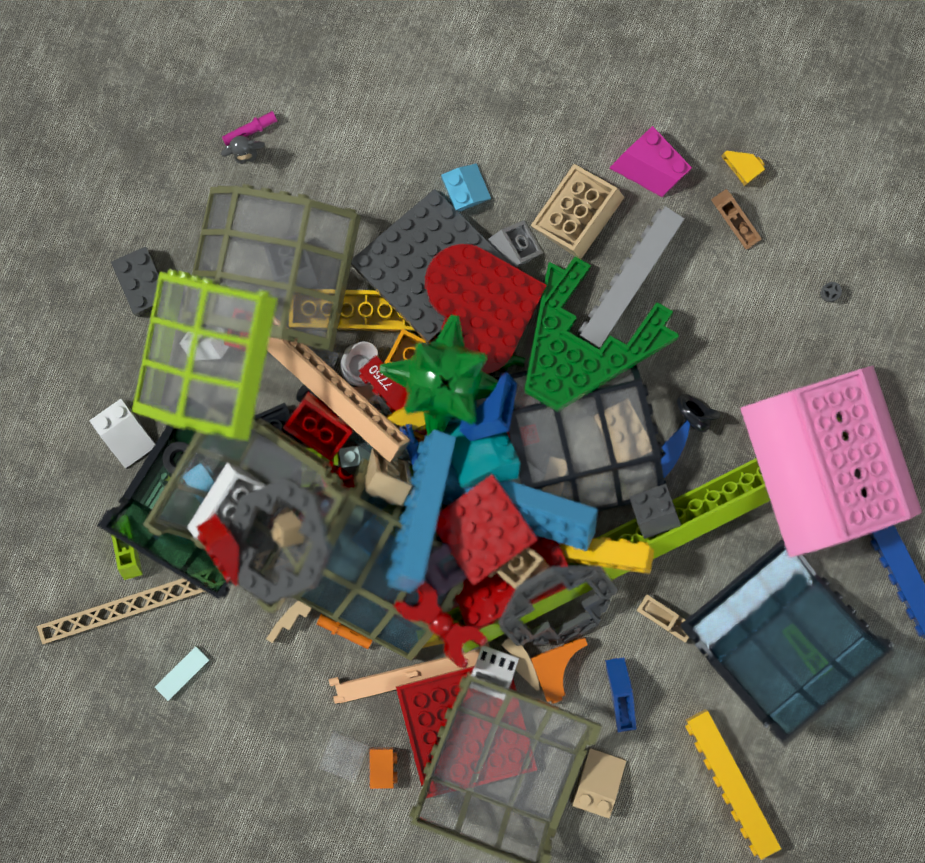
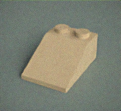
[365,448,412,506]
[571,748,626,818]

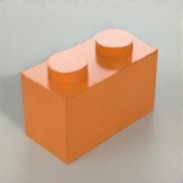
[370,747,398,789]

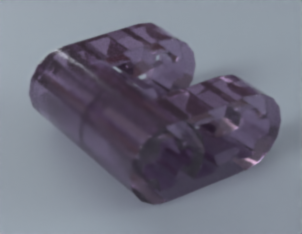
[424,543,467,596]

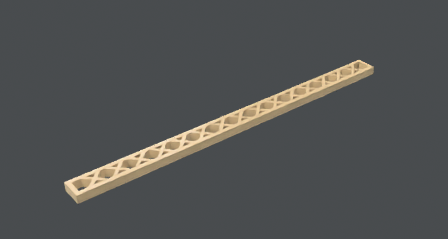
[37,531,336,644]

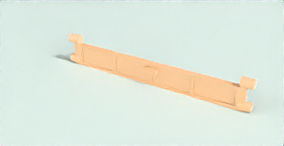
[329,642,489,704]

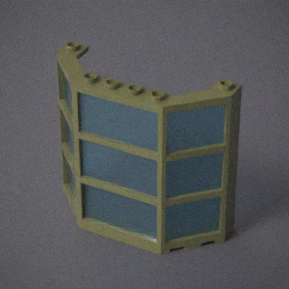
[292,458,468,661]

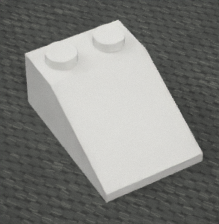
[89,399,155,468]

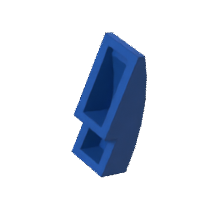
[652,421,690,478]

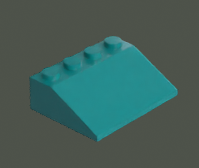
[443,420,520,488]

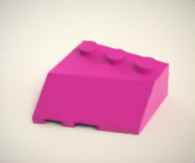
[609,126,692,197]

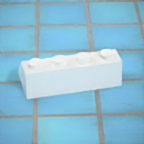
[187,462,267,540]

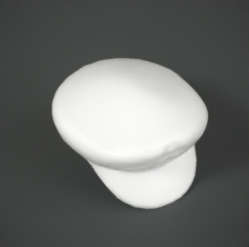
[340,341,379,386]

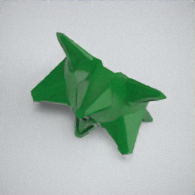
[379,315,499,435]

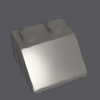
[487,220,543,268]

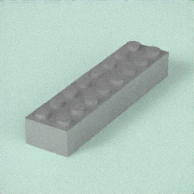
[578,206,684,349]

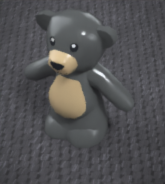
[221,136,265,164]

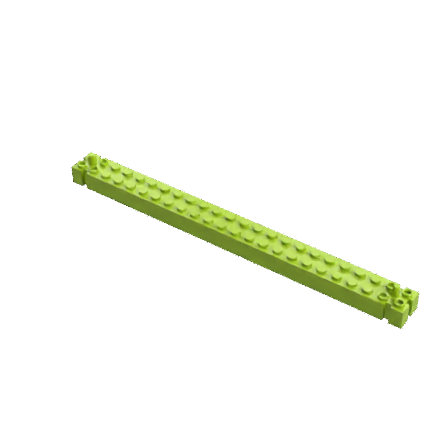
[447,417,848,653]

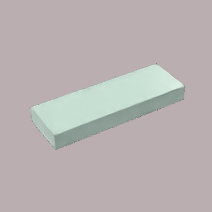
[155,646,210,701]

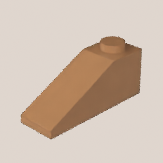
[711,189,762,250]

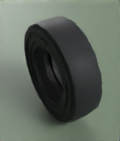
[163,442,198,474]

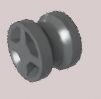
[820,282,842,302]

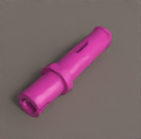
[222,111,278,146]

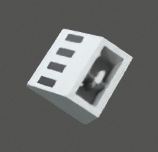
[470,645,519,698]

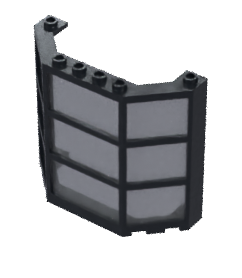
[495,365,668,512]

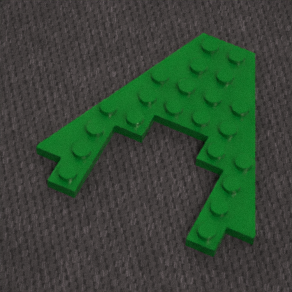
[525,257,679,412]

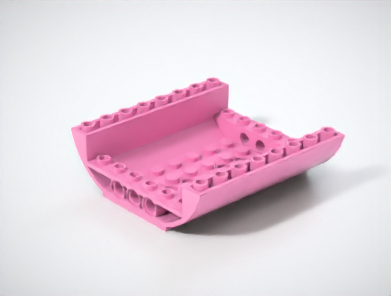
[740,365,922,557]

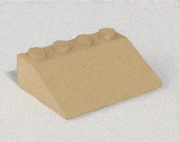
[531,164,625,259]

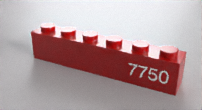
[358,355,427,440]

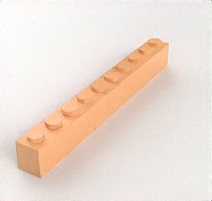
[267,316,410,462]

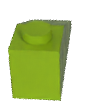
[111,516,143,580]

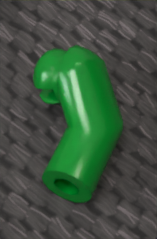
[499,354,526,372]

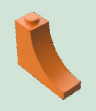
[530,637,588,704]

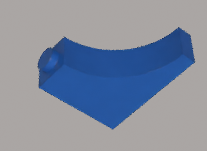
[459,373,518,441]
[605,657,637,733]

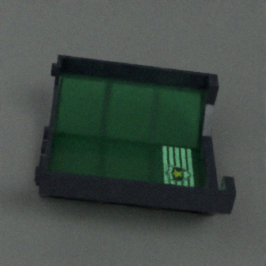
[97,393,303,600]

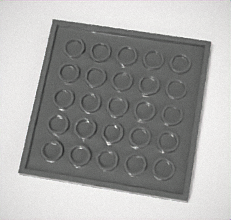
[351,189,511,343]

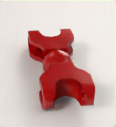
[393,580,488,669]

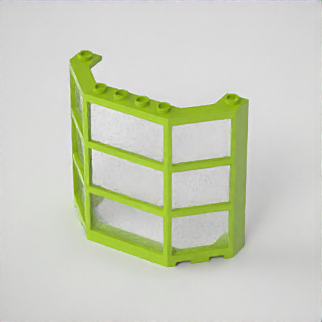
[132,270,277,440]

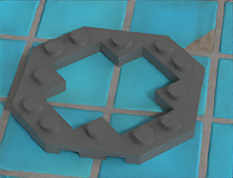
[228,478,332,604]
[499,566,618,646]

